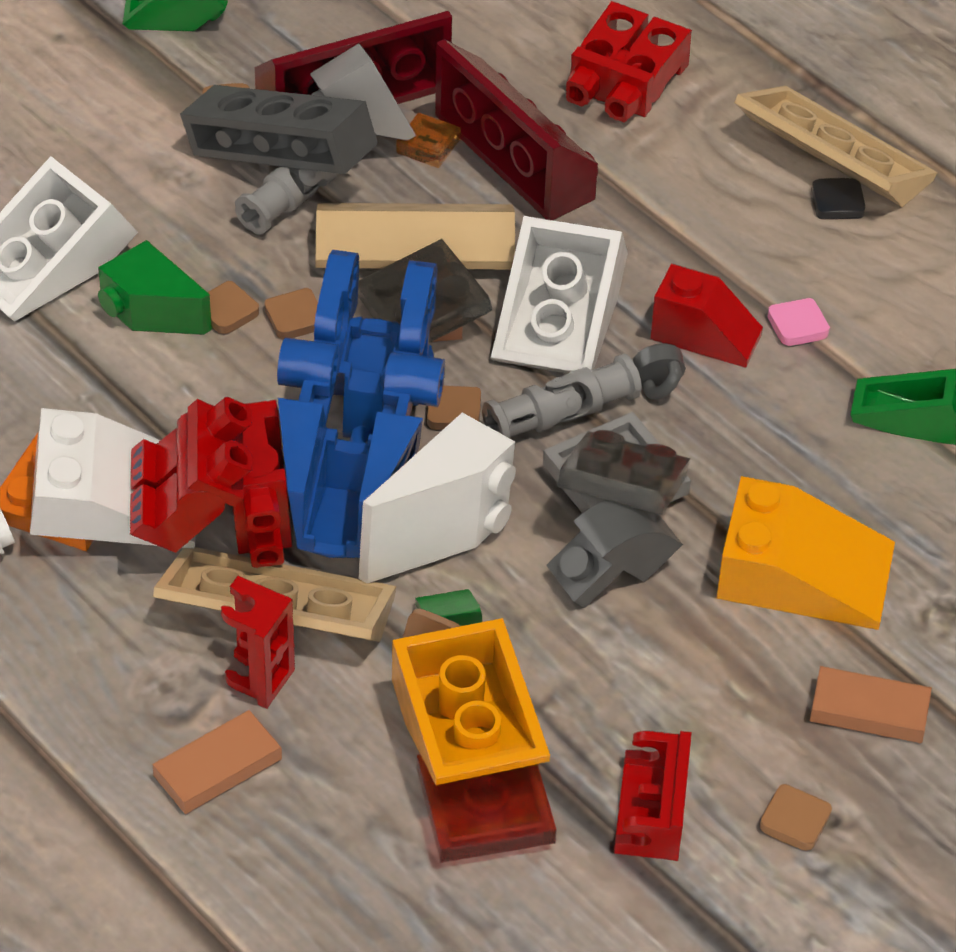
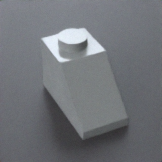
[310,43,416,140]

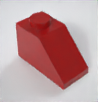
[650,263,763,368]

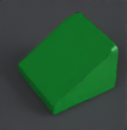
[415,589,482,626]

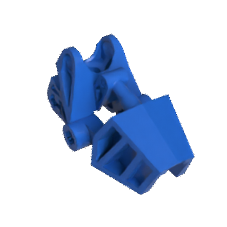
[277,250,445,558]

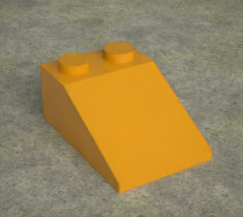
[716,476,895,630]
[392,618,550,785]

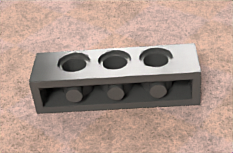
[180,85,378,174]

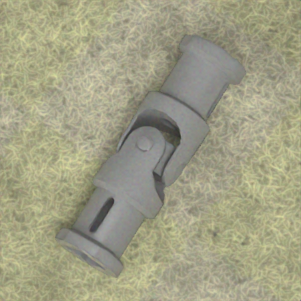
[235,166,337,235]
[482,354,642,438]

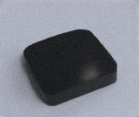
[811,178,865,219]

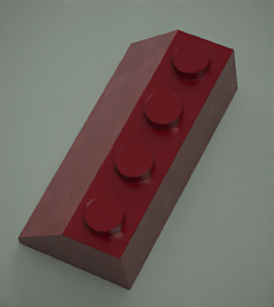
[254,11,452,104]
[435,39,598,220]

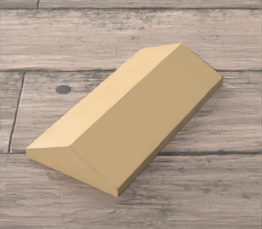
[734,86,938,207]
[315,203,515,270]
[153,547,396,642]

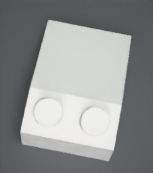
[0,156,138,322]
[491,216,628,374]
[30,408,196,549]
[358,412,516,583]

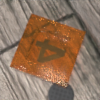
[396,112,461,168]

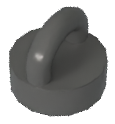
[633,343,686,400]

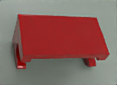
[221,576,295,709]
[614,731,692,861]

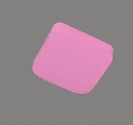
[768,298,830,346]

